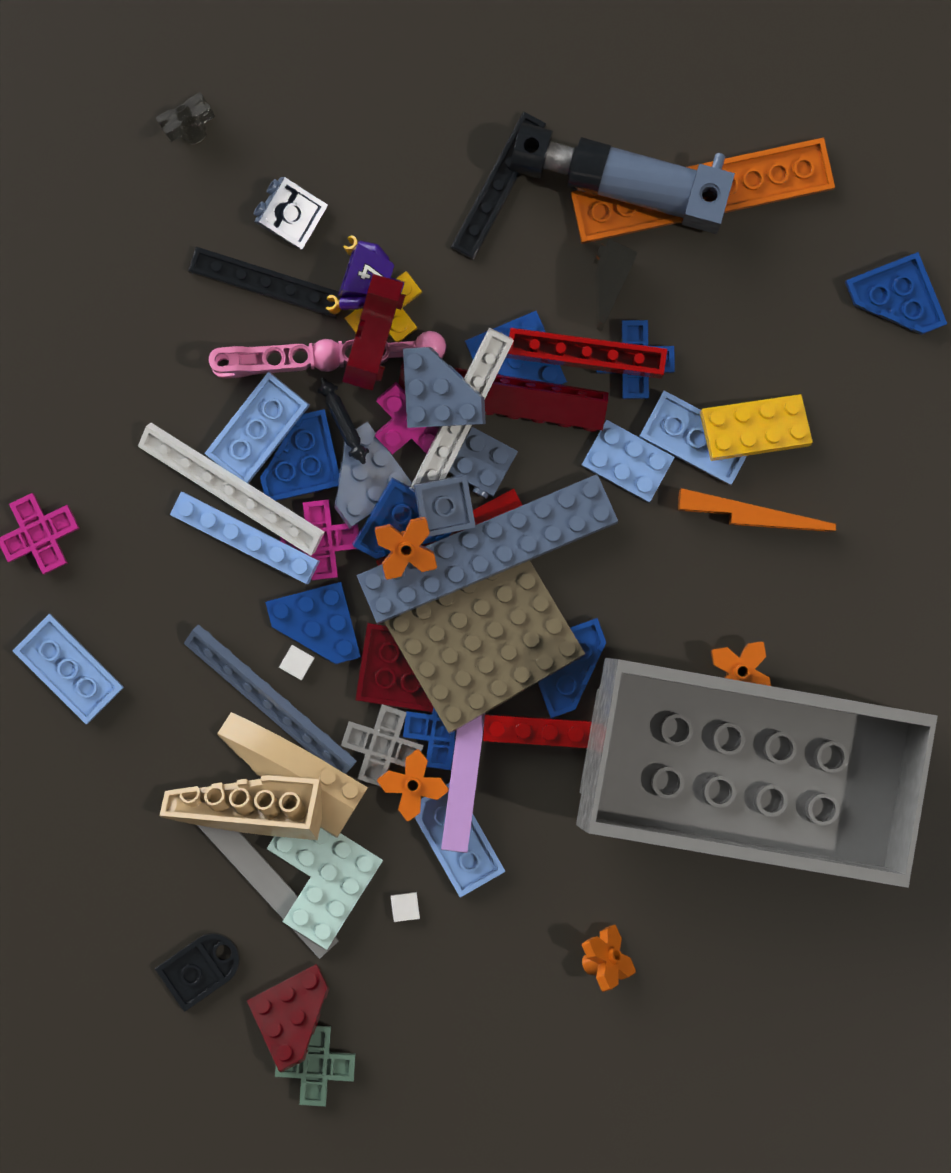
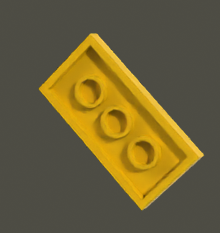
[700,394,813,461]

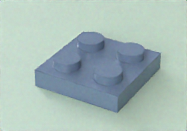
[414,475,476,537]

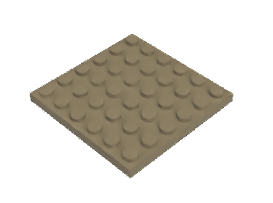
[384,560,585,734]

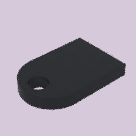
[155,933,240,1012]

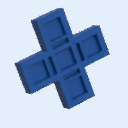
[596,320,675,399]
[403,707,457,770]

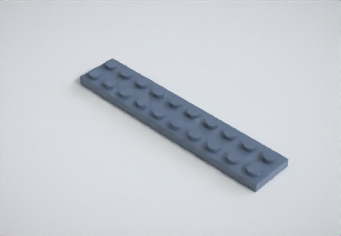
[356,474,618,625]

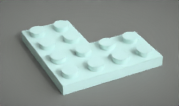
[267,828,383,950]

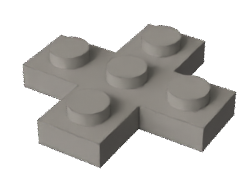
[341,704,424,787]

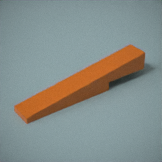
[678,488,836,532]

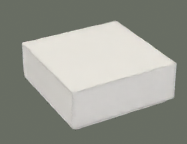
[279,645,315,680]
[391,892,420,922]

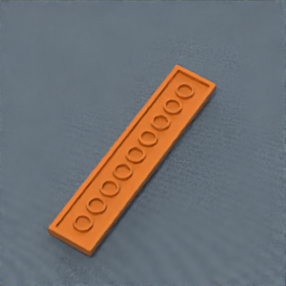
[571,137,835,244]

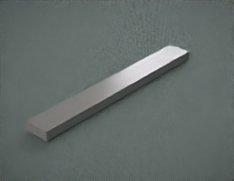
[197,825,339,959]

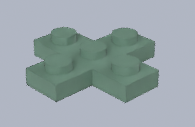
[275,1025,356,1107]

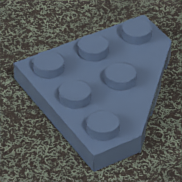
[403,347,486,428]
[334,422,412,529]

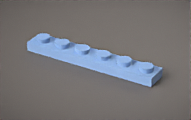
[170,492,320,584]

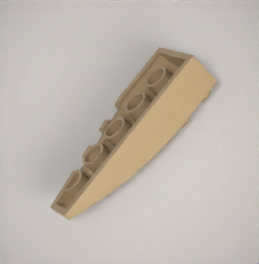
[217,712,368,838]
[159,775,323,840]

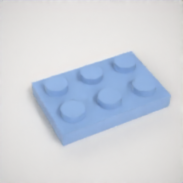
[581,420,675,503]

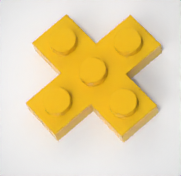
[345,271,422,342]

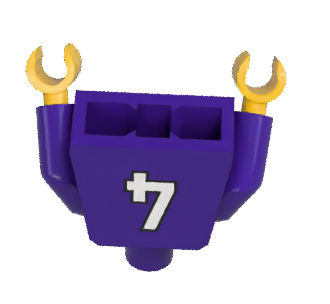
[326,236,404,314]

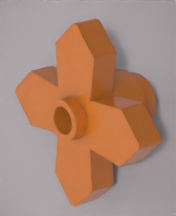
[375,517,437,580]
[711,641,771,686]
[377,749,449,821]
[582,925,636,992]

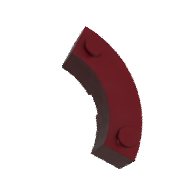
[342,274,406,391]

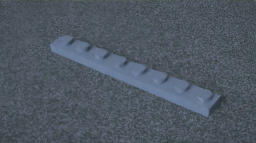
[184,624,357,774]

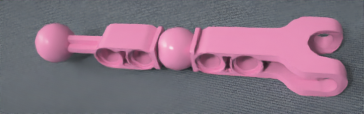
[209,331,447,379]

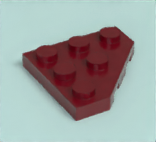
[355,623,433,712]
[247,964,329,1073]

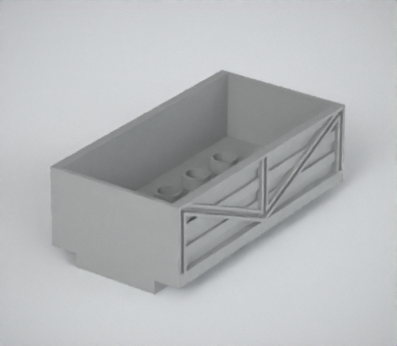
[576,658,938,888]

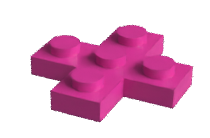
[375,382,440,455]
[0,493,80,575]
[280,500,359,581]

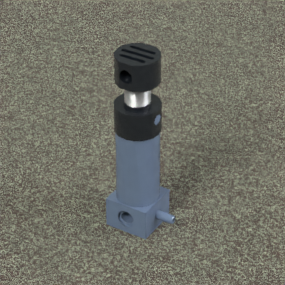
[510,122,735,234]

